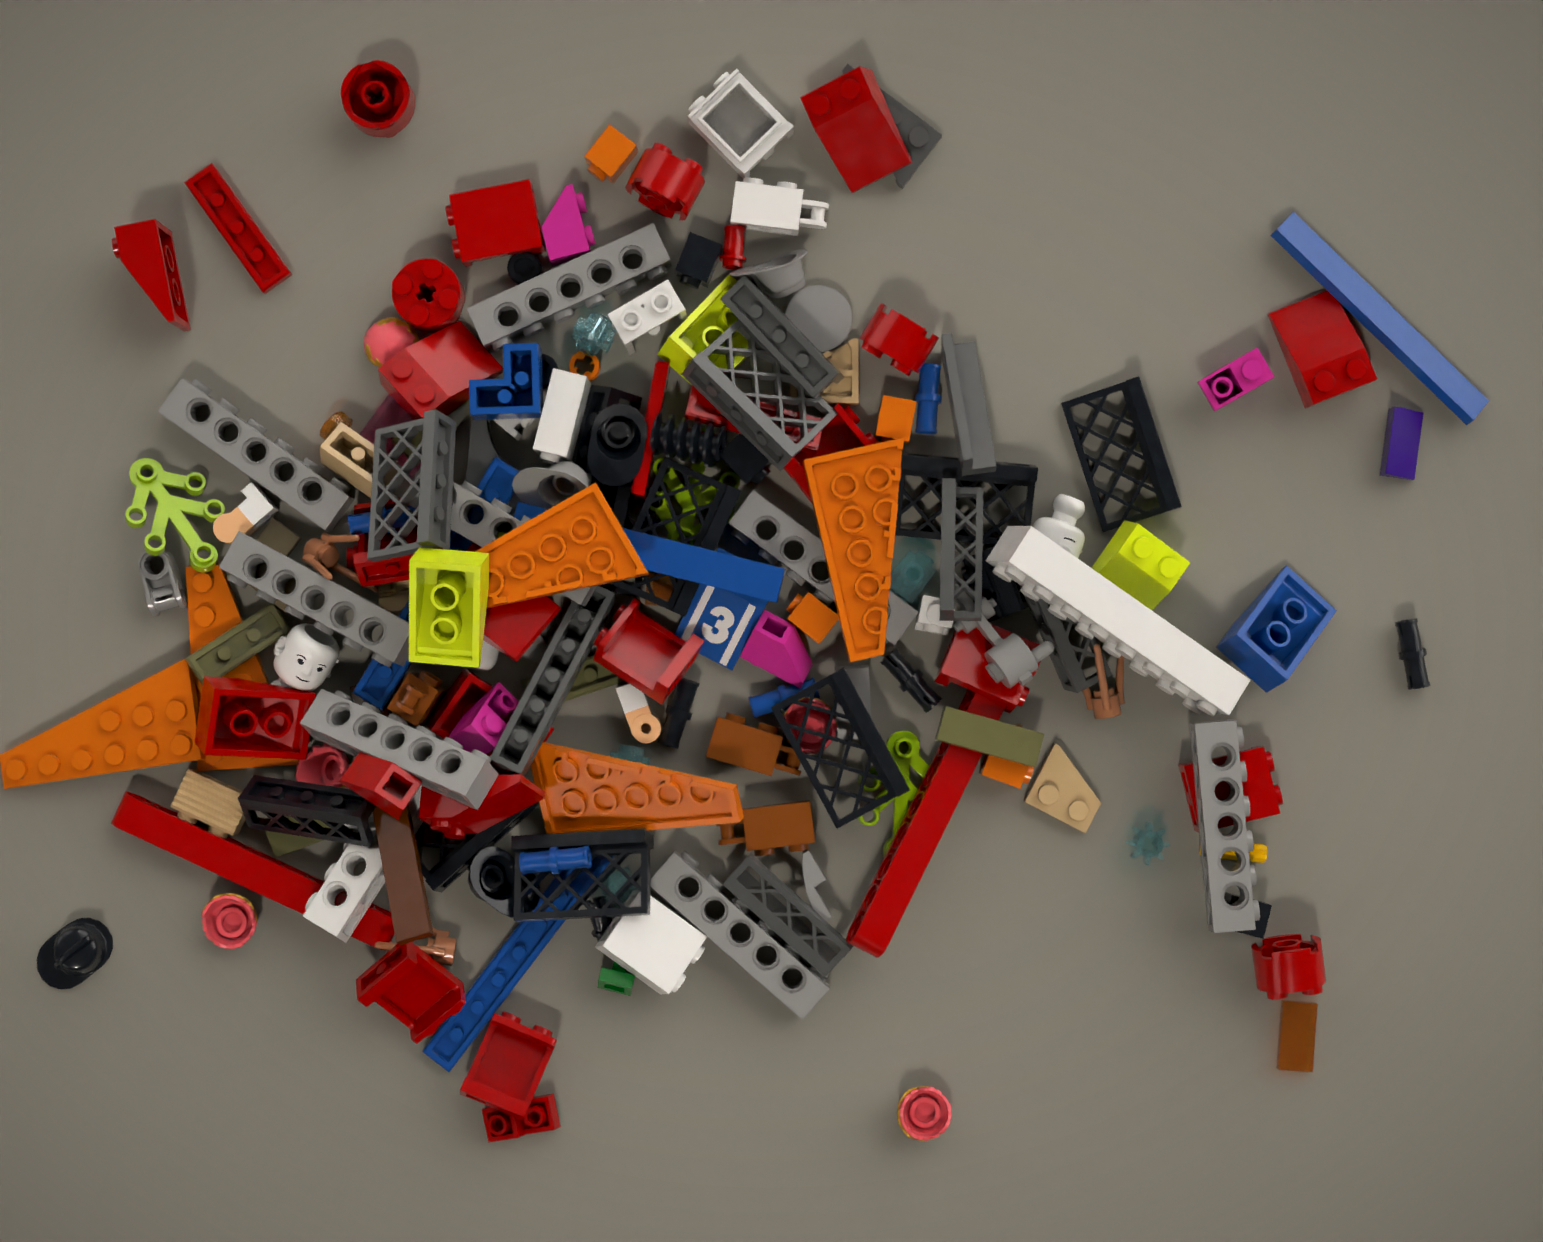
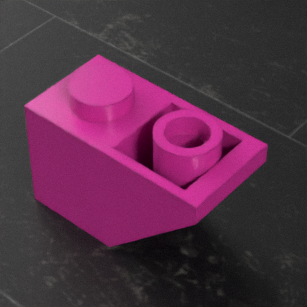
[541,184,596,266]
[1197,347,1275,412]
[740,609,813,688]
[448,682,519,754]

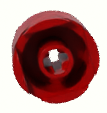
[341,60,415,138]
[625,143,705,220]
[392,258,465,333]
[860,303,939,376]
[1251,934,1326,1000]

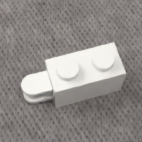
[730,177,829,236]

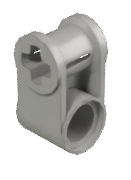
[138,550,188,617]

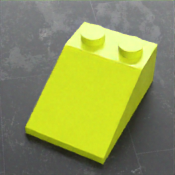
[657,274,748,385]
[1091,520,1190,610]
[409,547,489,668]

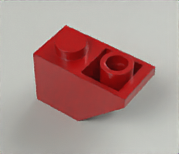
[339,752,422,820]

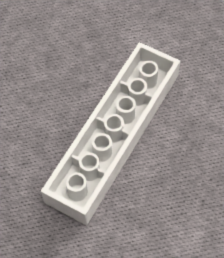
[986,526,1250,716]

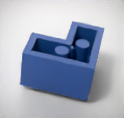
[469,343,543,420]

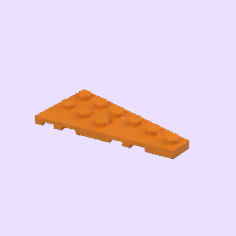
[803,437,904,663]
[475,482,649,609]
[185,565,300,771]
[0,658,206,789]
[531,742,744,834]

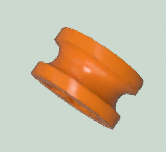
[569,350,601,382]

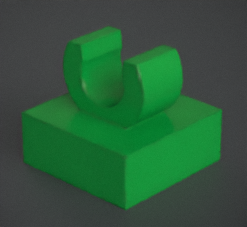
[597,961,635,996]

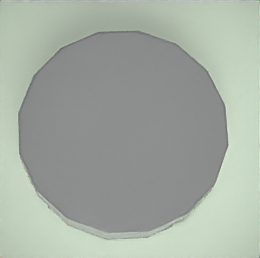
[785,285,852,353]

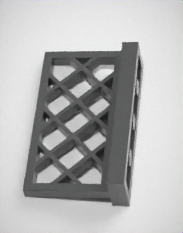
[681,319,838,471]
[367,409,456,562]

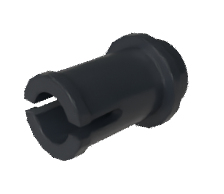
[586,896,613,941]

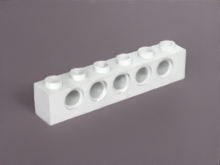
[303,755,458,943]

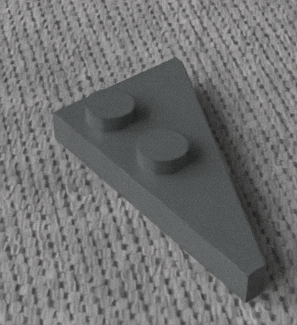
[842,64,942,189]

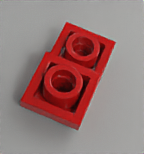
[482,1093,561,1143]

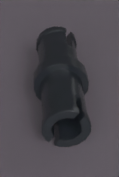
[1395,618,1430,690]
[880,648,942,713]
[658,678,700,749]

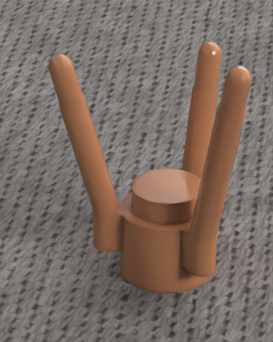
[302,532,379,592]
[1082,644,1125,719]
[375,928,457,967]

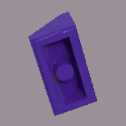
[1380,406,1424,480]

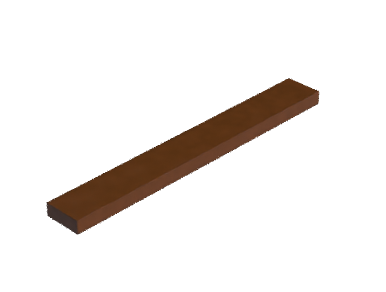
[350,685,434,945]

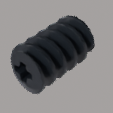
[650,412,727,468]

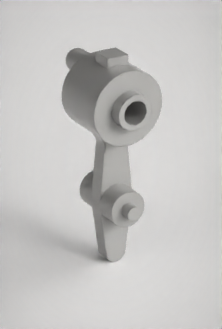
[953,583,1054,688]

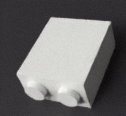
[533,368,592,465]
[595,890,707,995]

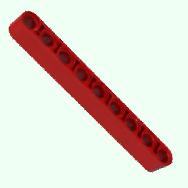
[846,689,1006,958]
[111,791,395,951]

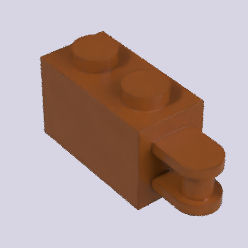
[387,670,447,727]
[706,712,801,776]
[716,800,815,856]

